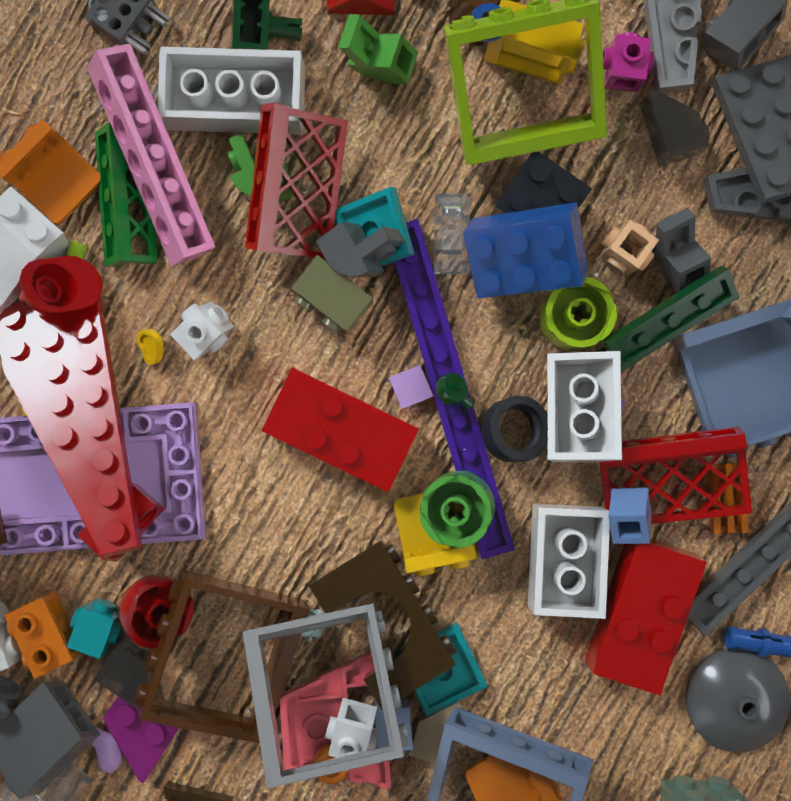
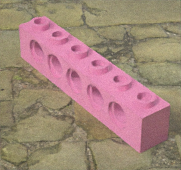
[87,43,215,267]

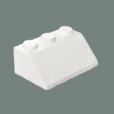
[547,351,622,462]

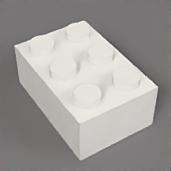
[528,503,610,619]

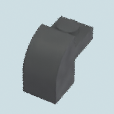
[652,208,711,293]
[316,222,405,277]

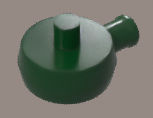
[436,373,474,410]

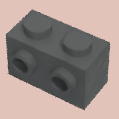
[704,0,788,71]

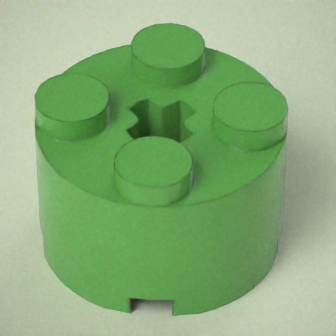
[420,471,495,548]

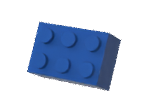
[463,202,588,299]

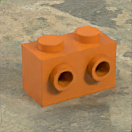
[4,590,82,679]

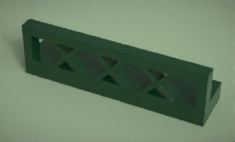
[598,266,739,372]

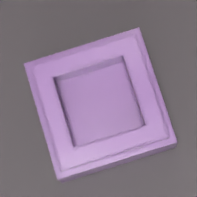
[389,365,433,409]

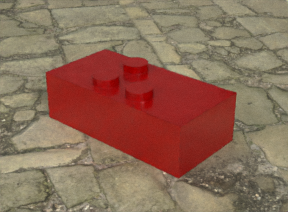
[261,367,419,493]
[585,538,707,696]

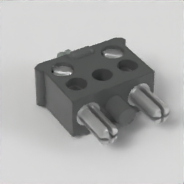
[85,0,171,55]

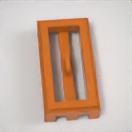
[708,463,749,534]

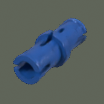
[724,626,791,658]

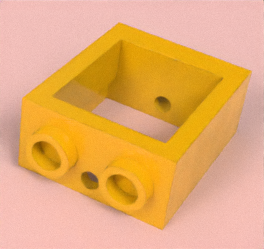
[484,0,586,85]

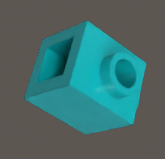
[67,599,124,659]

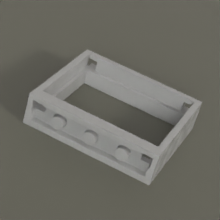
[242,603,409,789]

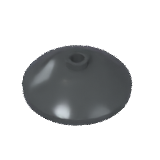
[685,648,790,752]

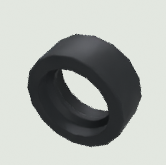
[481,395,548,463]

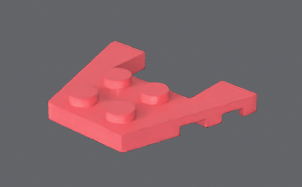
[279,651,391,789]

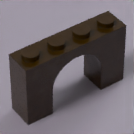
[308,540,457,711]

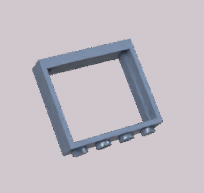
[427,707,594,801]

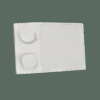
[0,187,70,314]

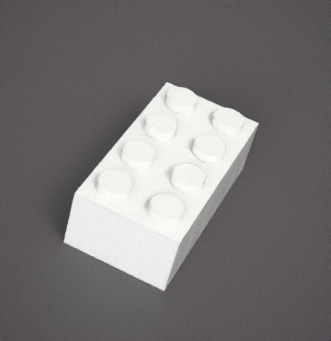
[157,47,305,134]

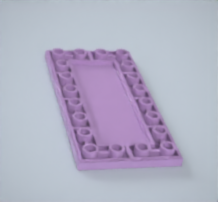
[0,402,206,555]

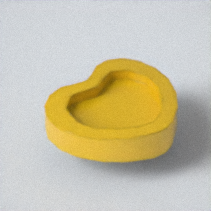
[136,329,164,365]

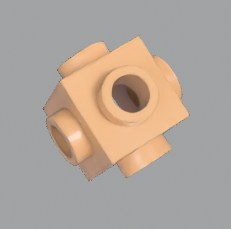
[601,220,659,275]

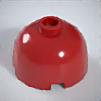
[119,574,194,649]

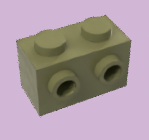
[291,255,374,335]

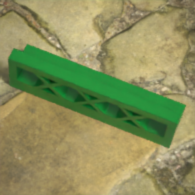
[95,122,158,267]

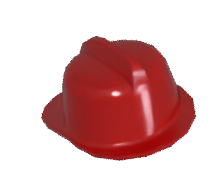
[19,256,103,315]

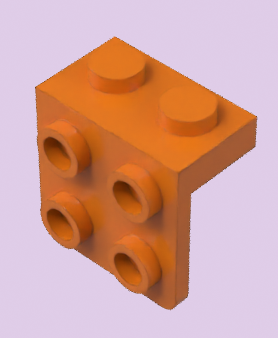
[0,119,101,224]
[464,755,563,801]

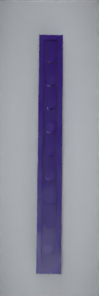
[395,219,515,560]

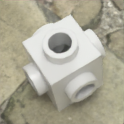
[170,301,234,360]
[325,698,379,758]

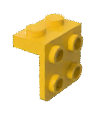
[394,493,477,576]

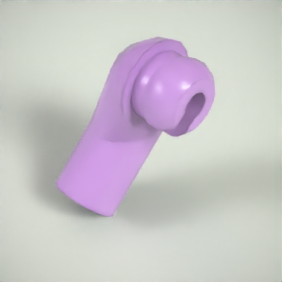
[90,726,122,773]

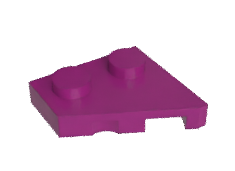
[103,686,179,783]

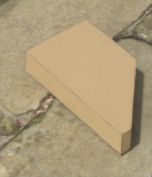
[408,701,461,764]

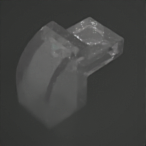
[433,193,471,274]

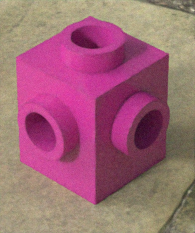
[603,32,654,92]

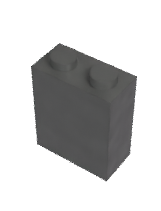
[0,680,101,799]

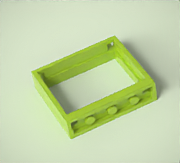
[443,0,607,166]

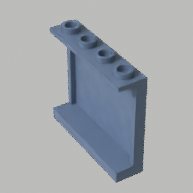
[673,299,791,459]

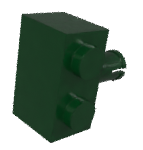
[230,0,302,50]

